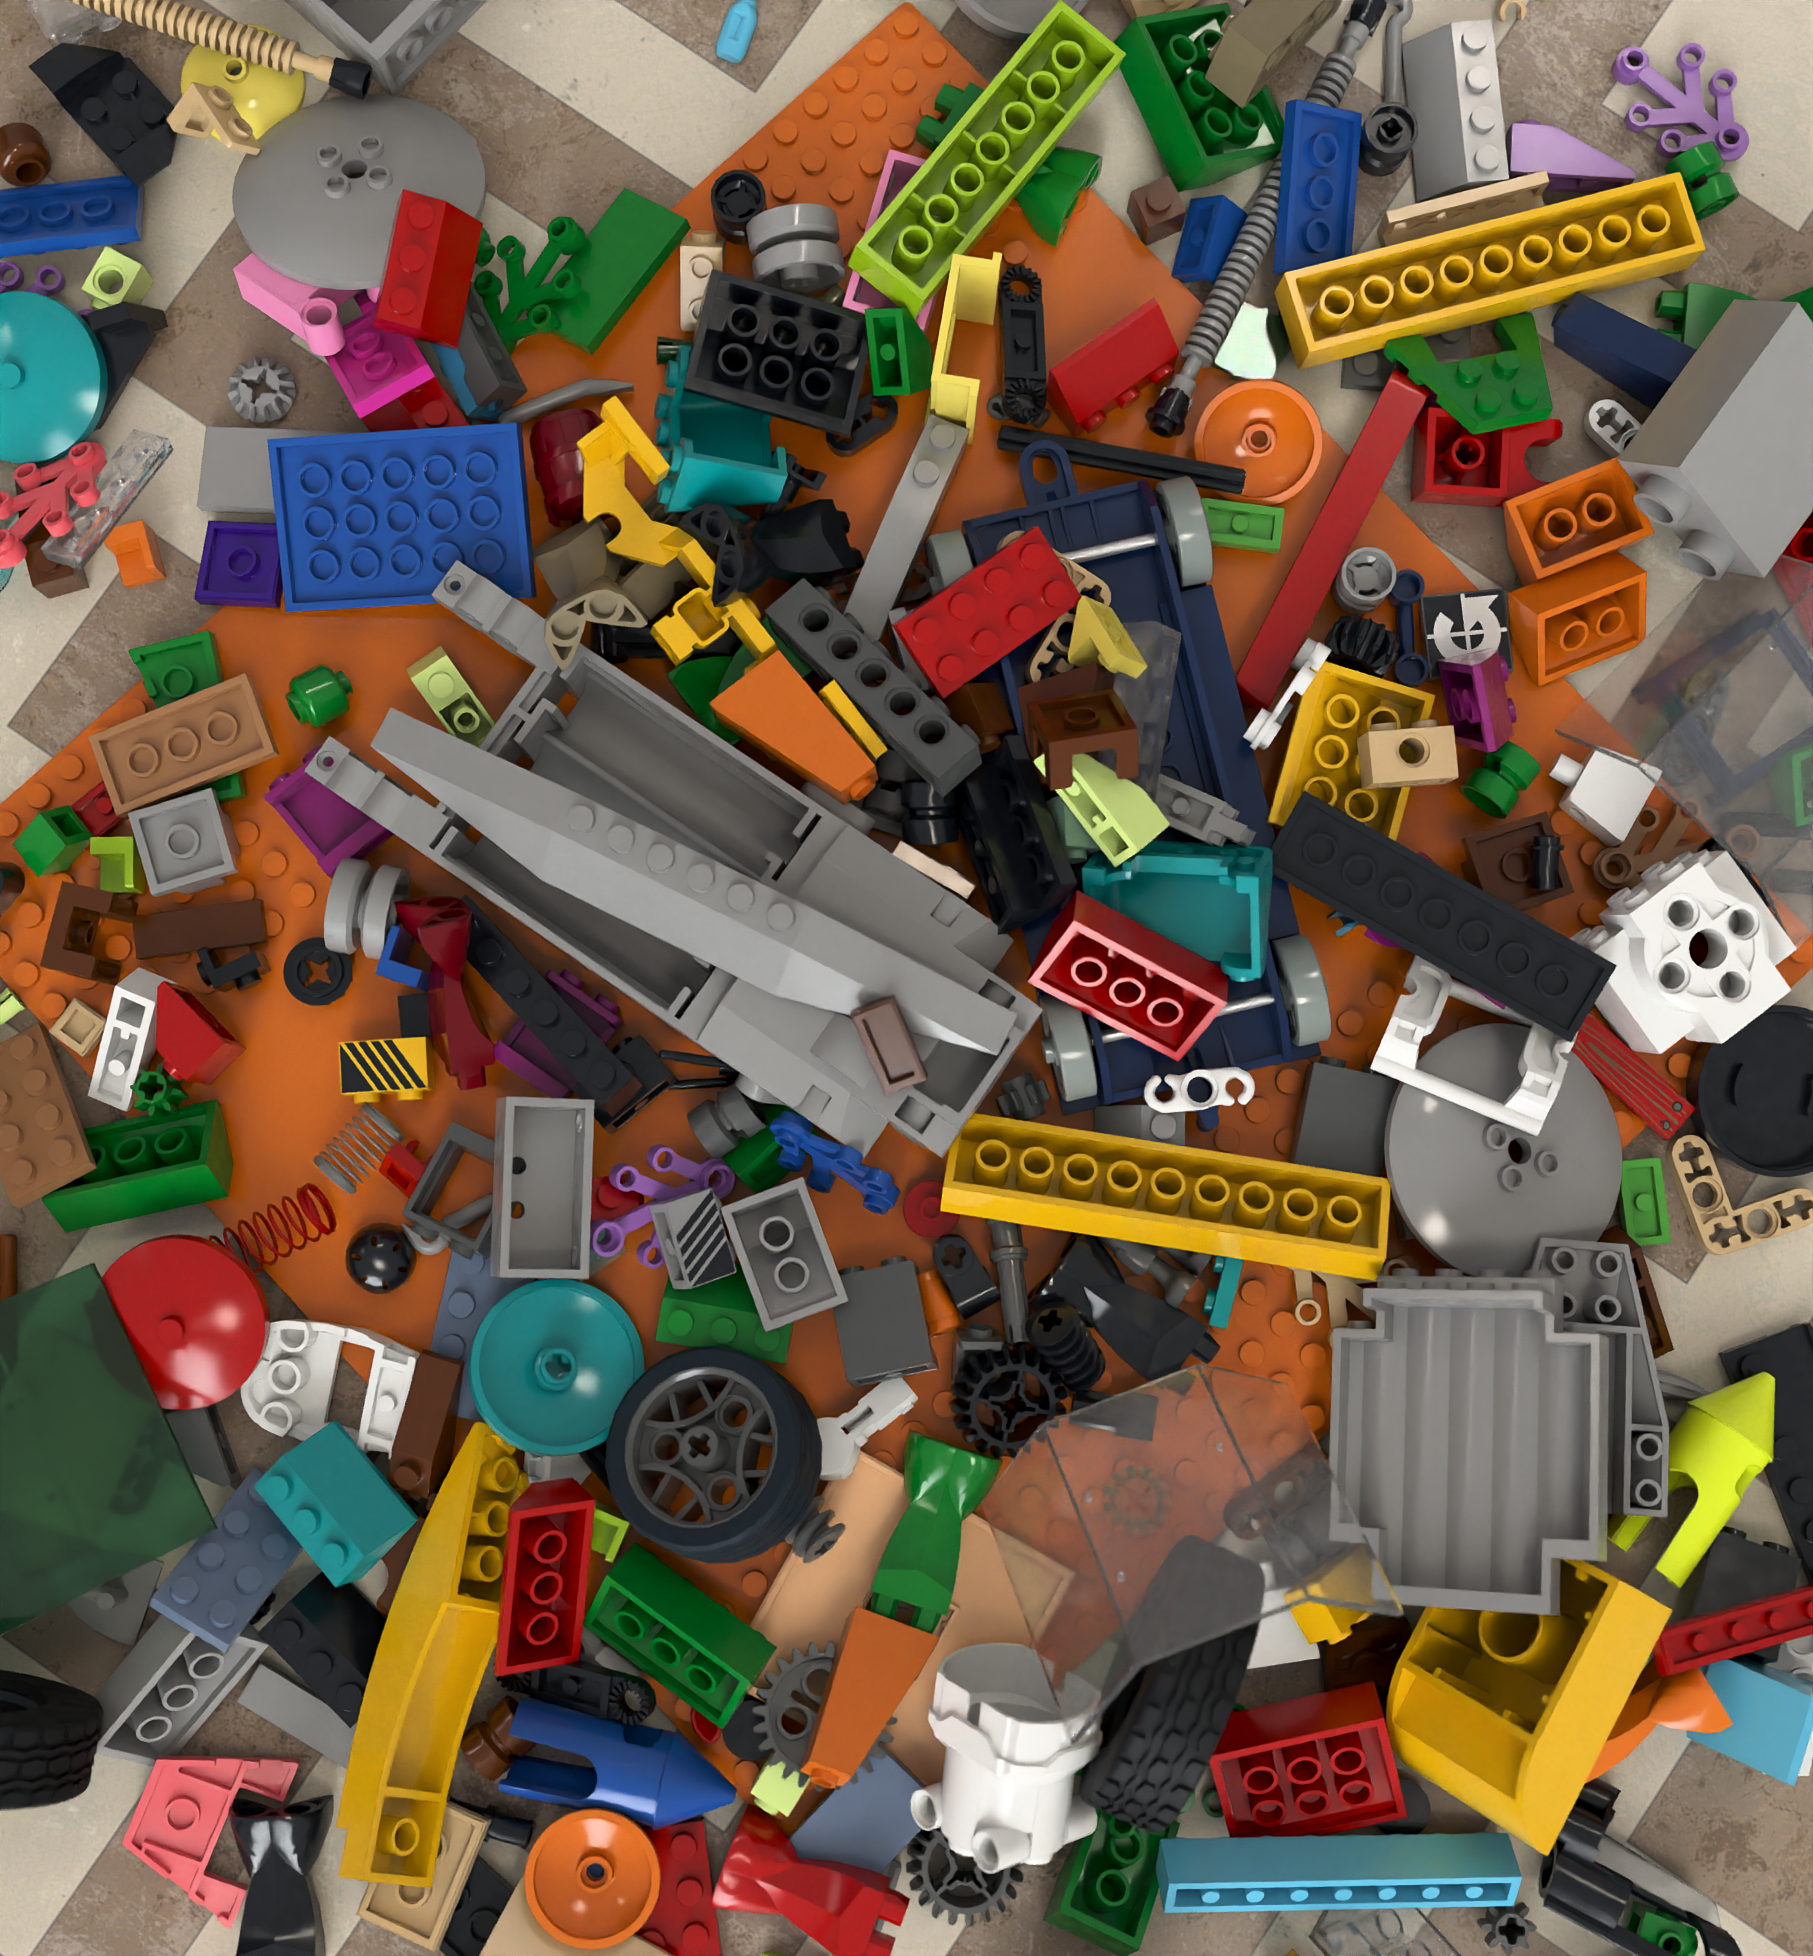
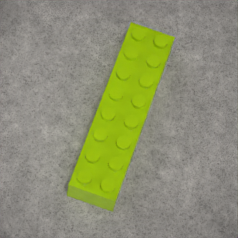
[848,0,1126,319]

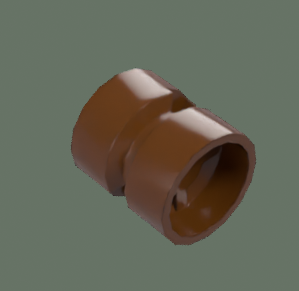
[460,1695,538,1782]

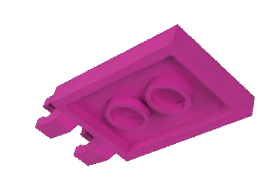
[324,290,435,418]

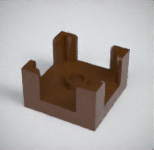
[1027,688,1139,791]
[40,881,138,986]

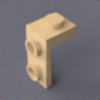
[166,82,262,156]
[680,230,726,331]

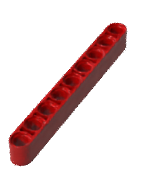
[1235,369,1431,712]

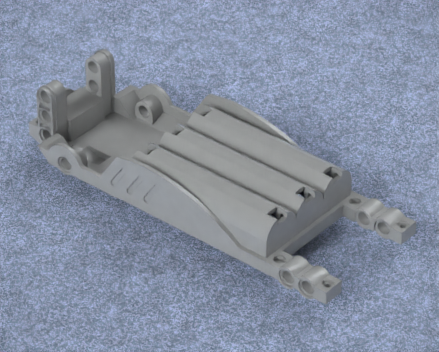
[304,560,1043,1158]

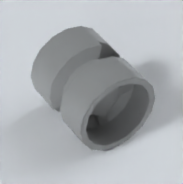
[1331,547,1397,615]

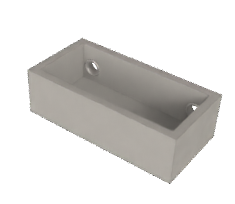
[490,1096,595,1279]

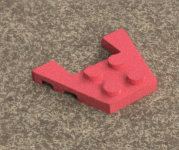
[122,1755,300,1928]

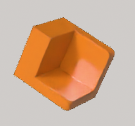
[101,520,167,588]

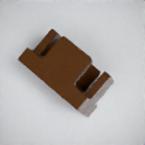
[1461,811,1574,912]

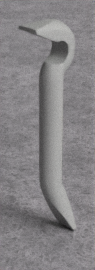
[1385,0,1413,104]
[465,379,634,425]
[401,1192,493,1255]

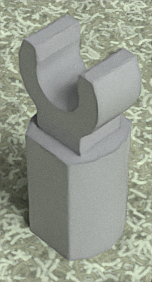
[579,1626,643,1694]

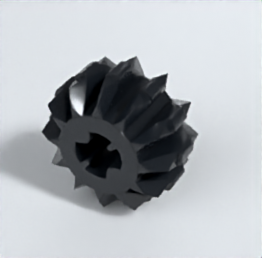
[1325,614,1399,679]

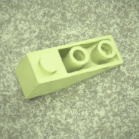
[406,646,495,748]

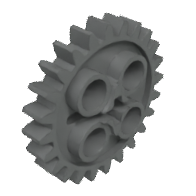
[752,1641,897,1792]

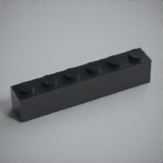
[461,895,645,1117]

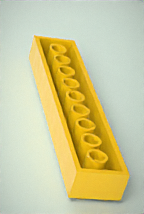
[1274,172,1706,370]
[940,1113,1391,1281]

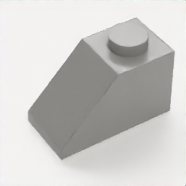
[1094,1105,1185,1146]

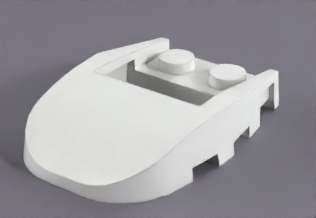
[241,1319,420,1459]

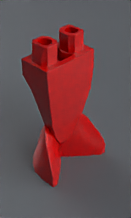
[710,1804,910,1956]

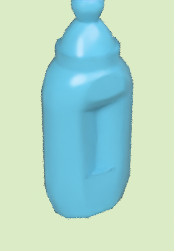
[716,0,758,63]

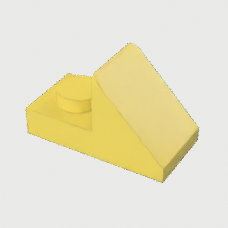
[1068,595,1148,678]

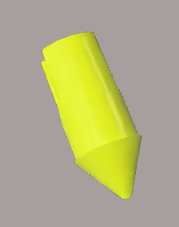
[1607,1371,1775,1589]

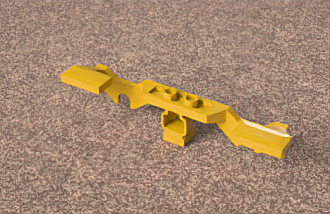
[577,395,888,761]

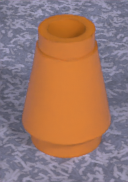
[918,1270,962,1338]

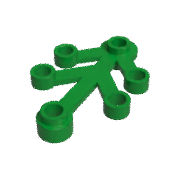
[474,217,586,355]

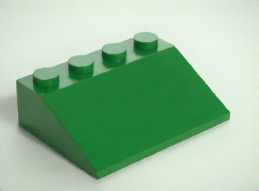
[1113,3,1284,192]

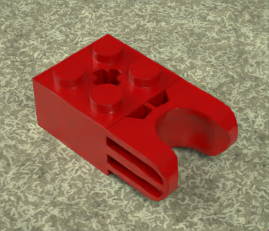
[1411,407,1563,508]

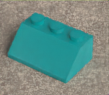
[253,1420,419,1587]

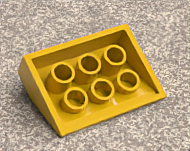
[1266,661,1436,841]

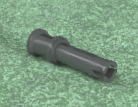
[985,1218,1032,1346]

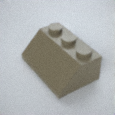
[612,488,720,620]

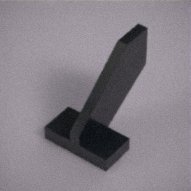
[87,302,168,431]

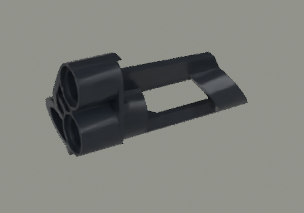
[1538,1778,1742,1956]

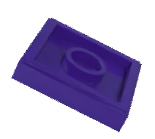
[194,521,283,608]

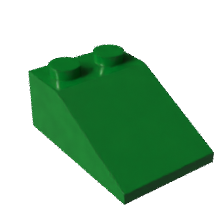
[1043,1811,1180,1956]

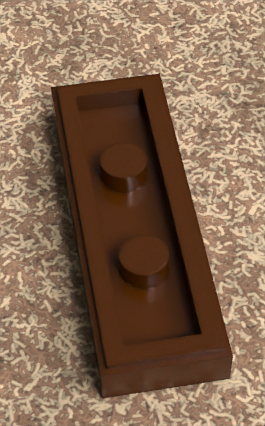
[132,899,268,960]

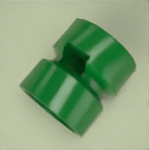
[1664,141,1739,221]
[1460,740,1541,819]

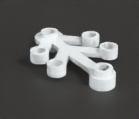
[1243,637,1332,750]

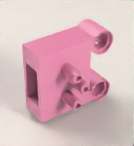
[233,253,380,356]

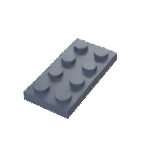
[430,1251,537,1423]
[149,1467,304,1653]

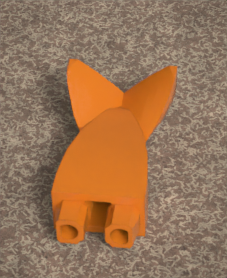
[1585,1657,1733,1783]

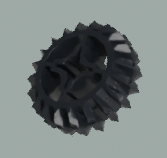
[949,1341,1068,1459]

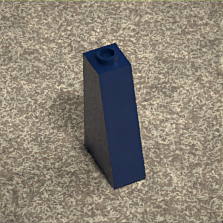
[1551,292,1697,410]

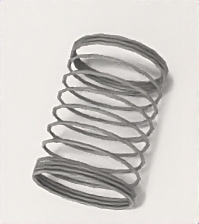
[313,1103,405,1194]

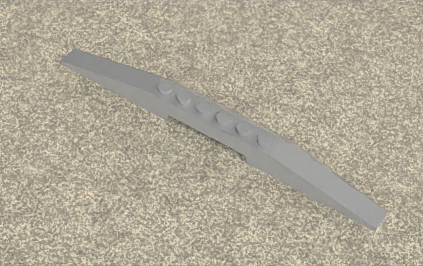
[370,708,1018,1056]

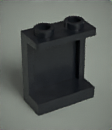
[1682,1526,1802,1665]

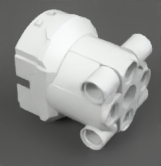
[910,1643,1105,1873]

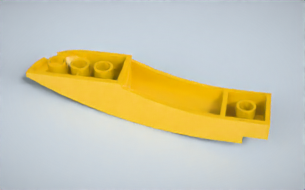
[336,1422,530,1888]

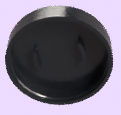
[1686,1004,1813,1177]

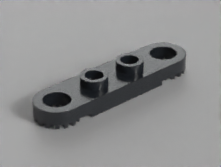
[998,265,1047,424]
[494,1660,656,1725]

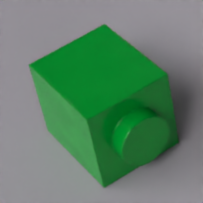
[12,805,94,877]

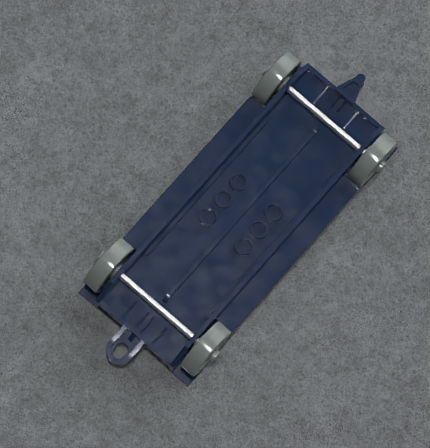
[924,440,1331,1132]

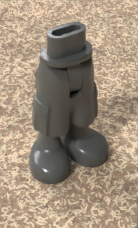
[1095,1236,1213,1309]

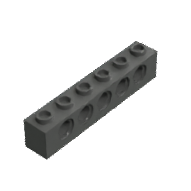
[765,578,982,797]

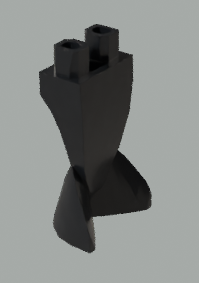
[682,499,865,607]
[1027,1232,1221,1398]
[229,1795,334,1956]

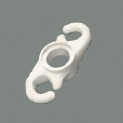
[1144,1067,1255,1113]

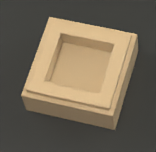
[49,997,107,1058]

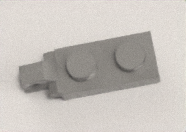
[1146,772,1257,848]

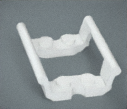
[1370,955,1578,1136]

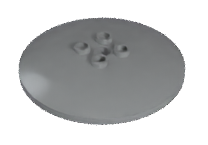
[232,94,487,290]
[1384,1023,1622,1277]

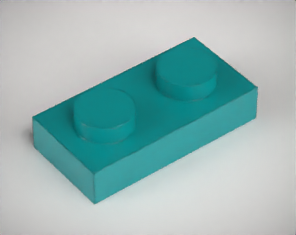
[1202,1255,1244,1329]

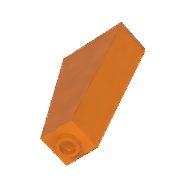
[709,650,879,805]
[800,1606,939,1788]

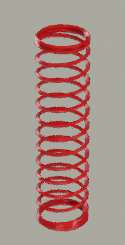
[209,1183,337,1274]

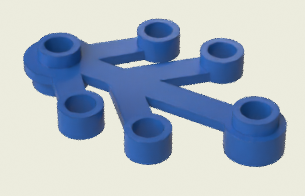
[770,1111,900,1215]

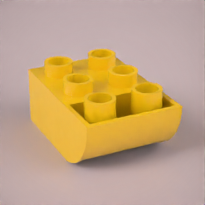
[1386,1559,1672,1856]

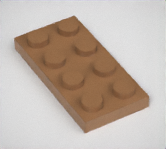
[88,673,280,818]
[0,1023,97,1209]

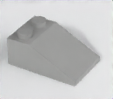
[720,1177,849,1332]

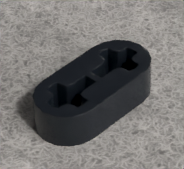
[826,393,898,457]

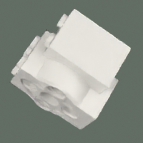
[1570,849,1797,1054]

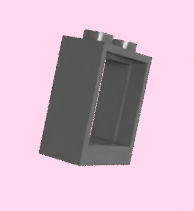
[402,1121,523,1260]

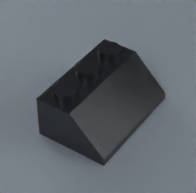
[258,1571,387,1728]

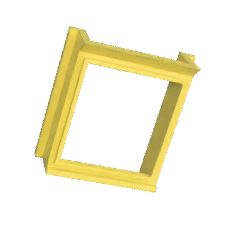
[923,252,1002,445]

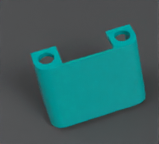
[654,345,788,513]

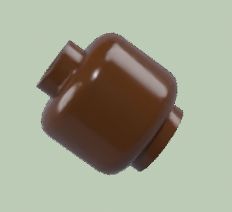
[0,122,52,186]

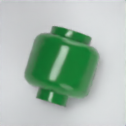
[285,664,353,728]

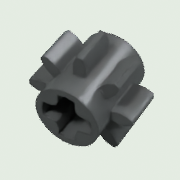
[996,1073,1051,1121]
[1477,1902,1537,1956]

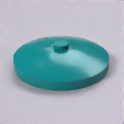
[0,291,108,464]
[468,1279,645,1457]

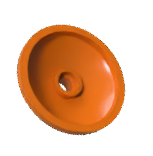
[1194,378,1323,506]
[524,1808,661,1949]

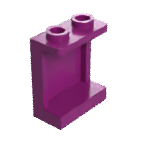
[264,745,394,879]
[493,969,624,1099]

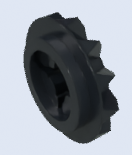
[283,937,353,1006]

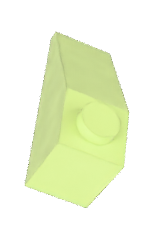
[1033,753,1170,867]

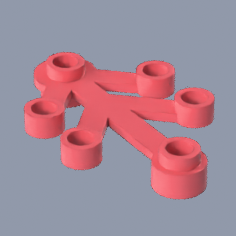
[0,442,108,569]

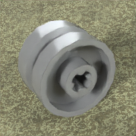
[746,203,845,294]
[324,857,410,960]

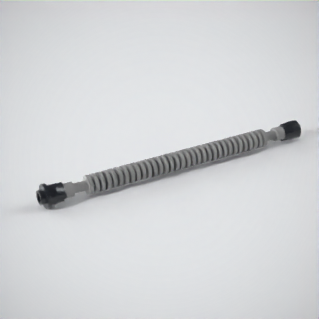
[1145,0,1387,438]

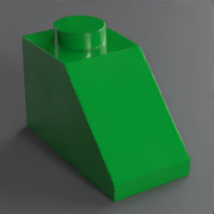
[864,307,933,396]

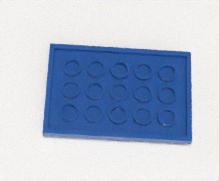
[267,422,537,612]

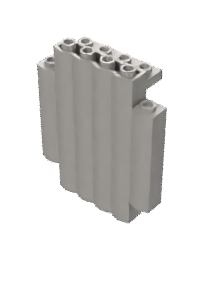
[1327,1268,1609,1615]

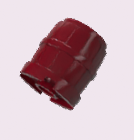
[529,408,627,528]

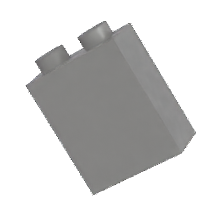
[1617,299,1813,581]

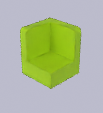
[90,836,145,894]
[591,1500,632,1564]

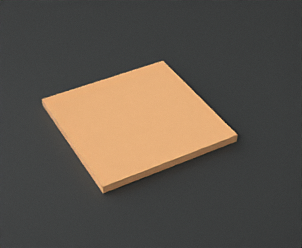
[748,1449,1079,1786]

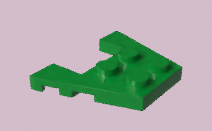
[1383,312,1553,435]

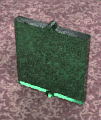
[1211,302,1289,381]

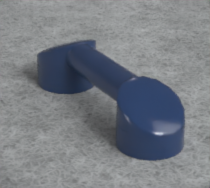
[1387,569,1429,688]

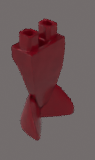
[395,896,495,1090]

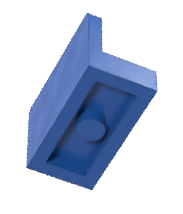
[1171,195,1248,285]
[375,924,430,992]

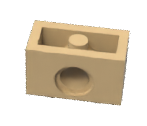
[1357,719,1459,790]

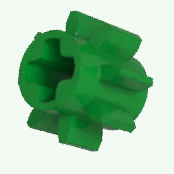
[130,1063,189,1120]

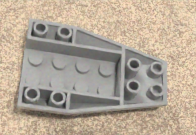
[1530,1237,1669,1517]

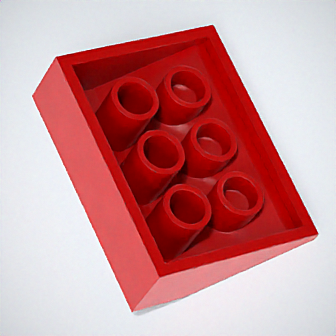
[1209,1681,1408,1838]

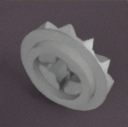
[227,356,296,423]

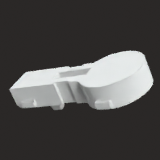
[817,1377,918,1481]

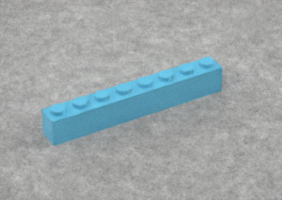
[1156,1832,1522,1913]

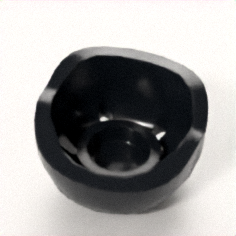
[345,1223,416,1294]

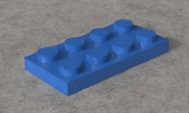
[1273,99,1362,275]
[0,175,145,259]

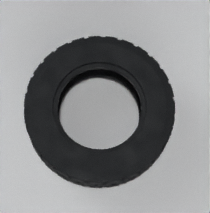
[1080,1537,1266,1833]
[0,1669,103,1810]

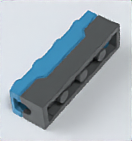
[428,281,527,421]

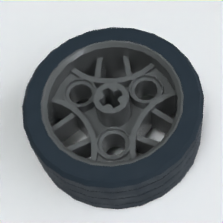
[605,1346,822,1564]

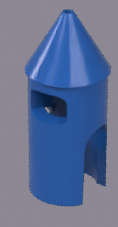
[499,1697,737,1831]

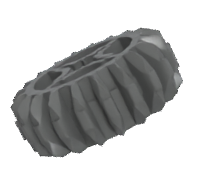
[906,1827,1025,1927]

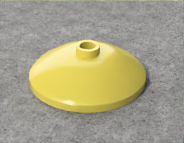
[181,24,306,142]

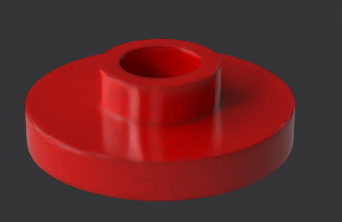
[903,1180,960,1238]

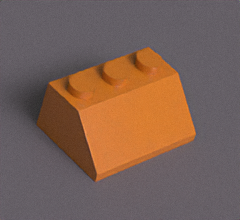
[1503,456,1654,587]
[1508,551,1647,686]

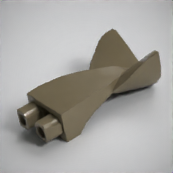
[532,516,648,671]

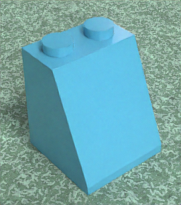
[1686,1656,1813,1787]

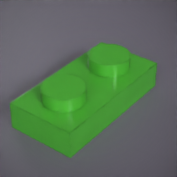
[1201,497,1285,554]
[1618,1157,1671,1246]

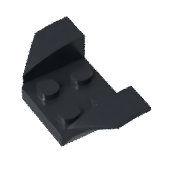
[29,43,177,187]

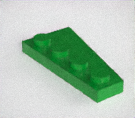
[128,630,247,804]

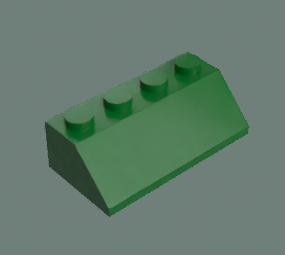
[42,1099,233,1232]
[583,1542,777,1730]

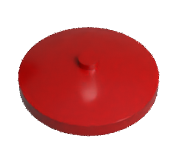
[90,1234,270,1410]

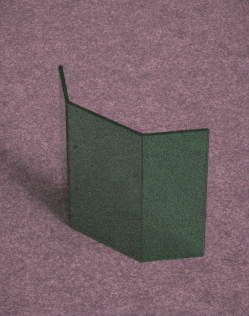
[0,1263,217,1636]

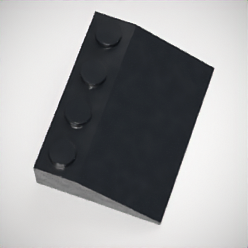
[683,269,869,438]

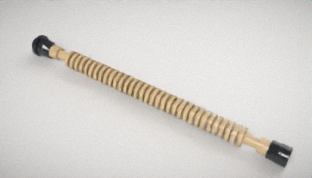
[64,0,372,100]

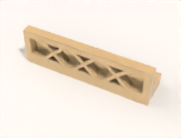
[1377,170,1550,248]

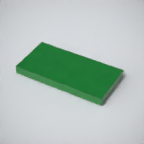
[526,188,691,355]

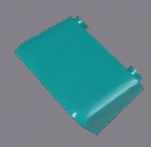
[1082,841,1273,982]

